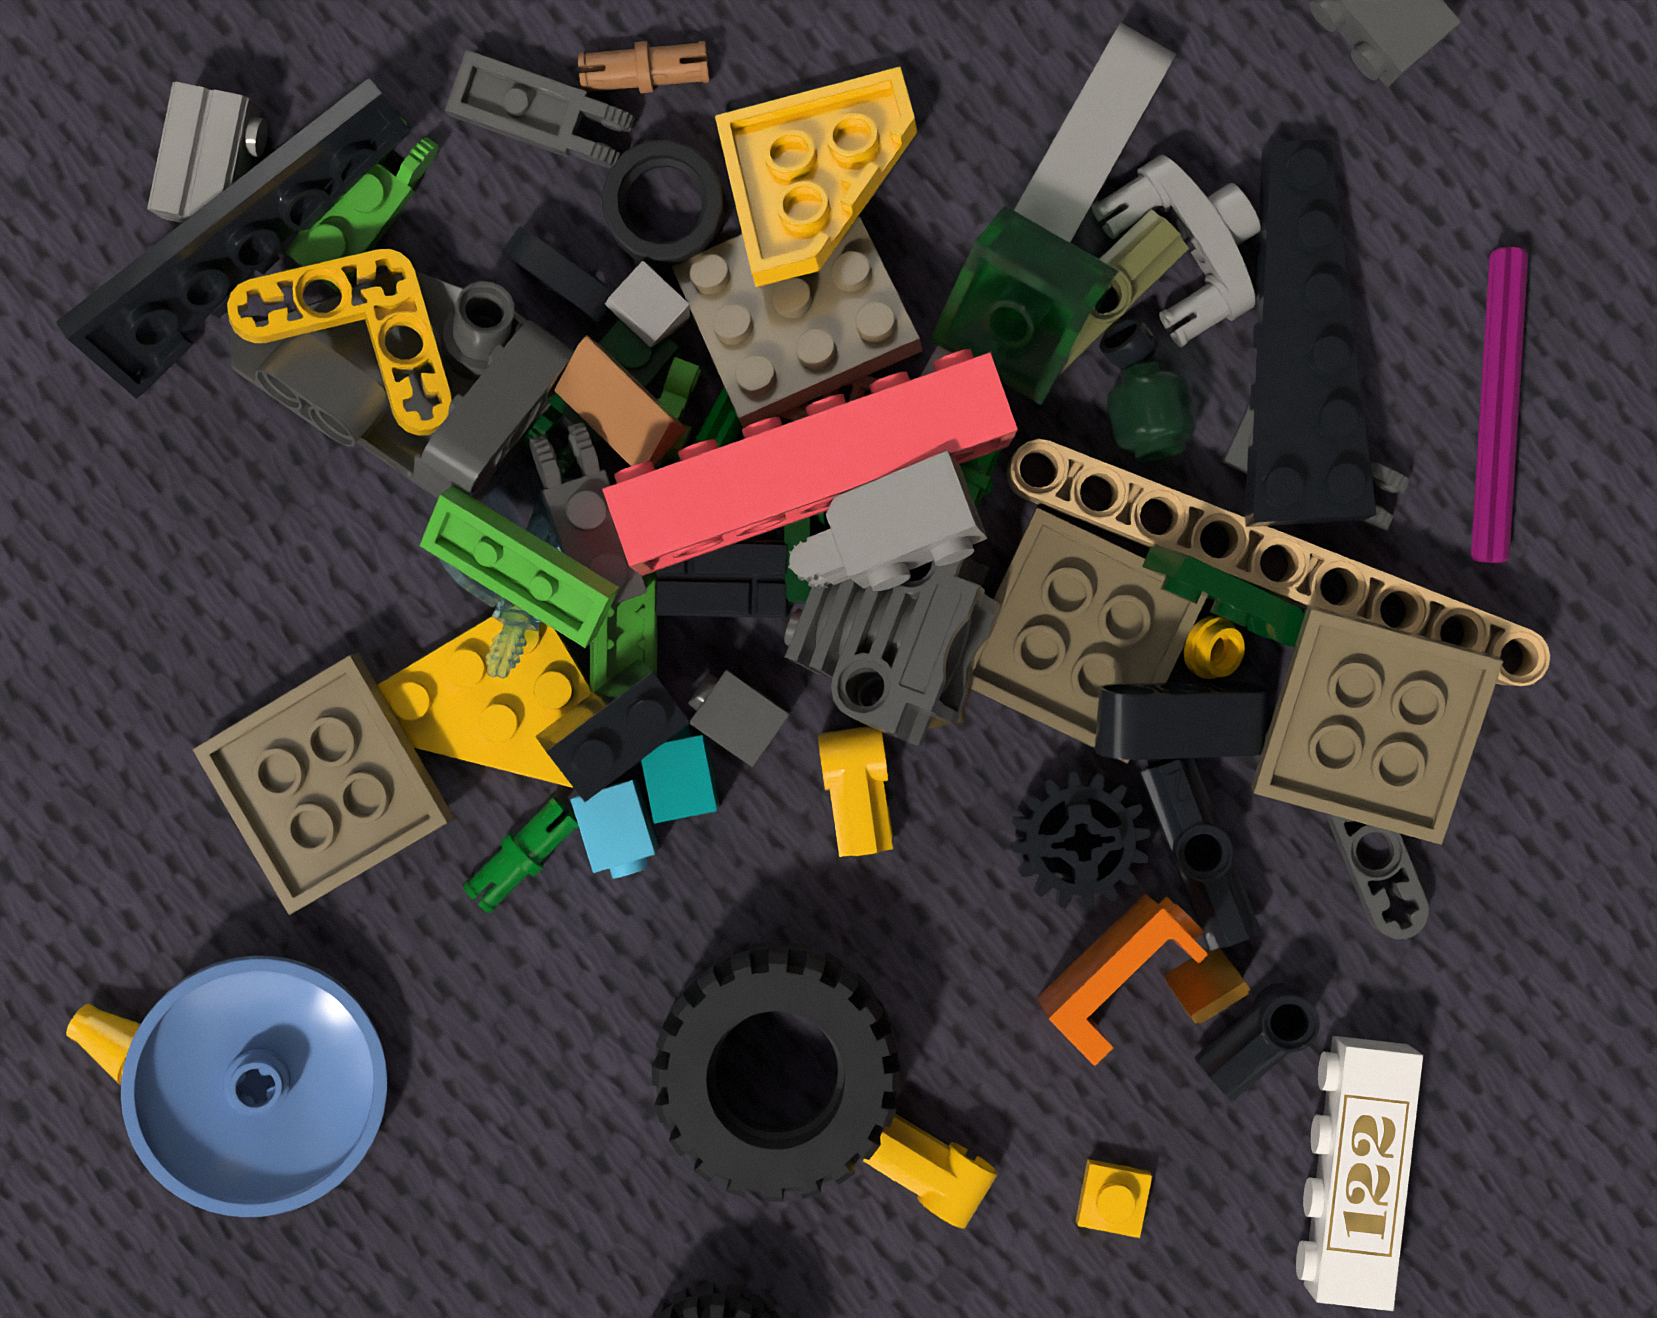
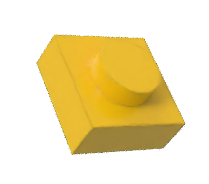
[1075,1159,1152,1238]

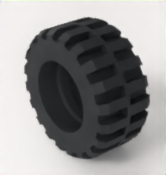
[652,942,900,1202]

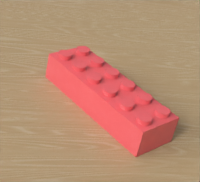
[602,349,1018,576]

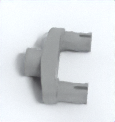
[1091,155,1261,348]

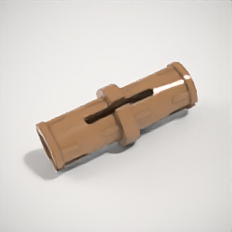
[578,41,710,94]

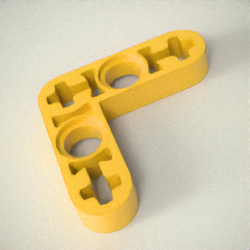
[227,249,452,436]

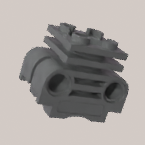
[785,556,1001,747]

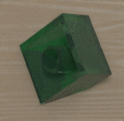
[929,205,1119,405]

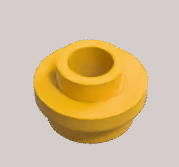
[1184,615,1245,679]

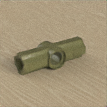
[1011,209,1189,385]

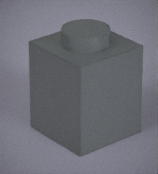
[688,669,790,767]

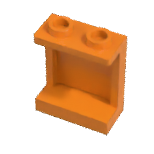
[1037,893,1208,1066]

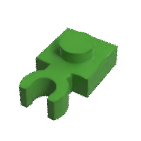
[654,357,701,469]

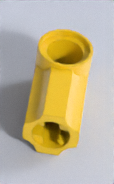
[817,726,893,857]
[862,1113,999,1229]

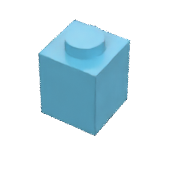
[570,777,660,879]

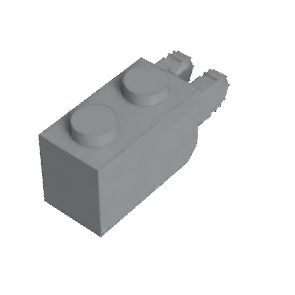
[788,450,988,591]

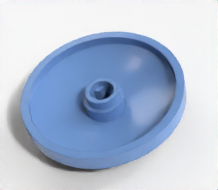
[121,956,387,1217]

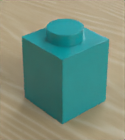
[641,724,720,824]

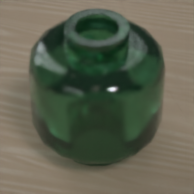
[1106,362,1197,462]

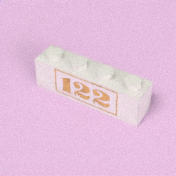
[1296,1036,1423,1311]

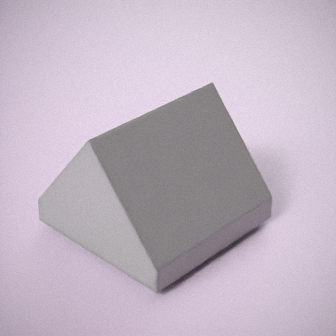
[605,261,690,347]

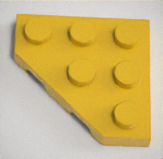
[715,67,917,287]
[377,604,593,788]

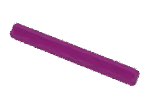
[1471,247,1528,563]

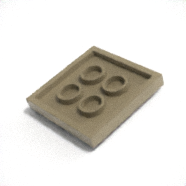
[671,216,923,428]
[967,508,1207,763]
[1251,605,1503,845]
[193,653,455,915]

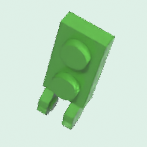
[284,115,440,293]

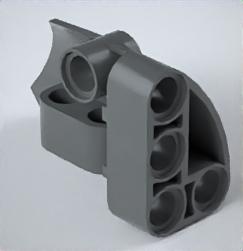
[231,271,575,503]

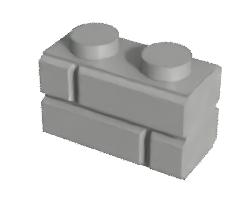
[147,82,268,223]

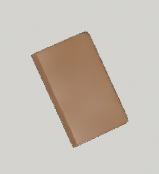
[554,335,687,466]

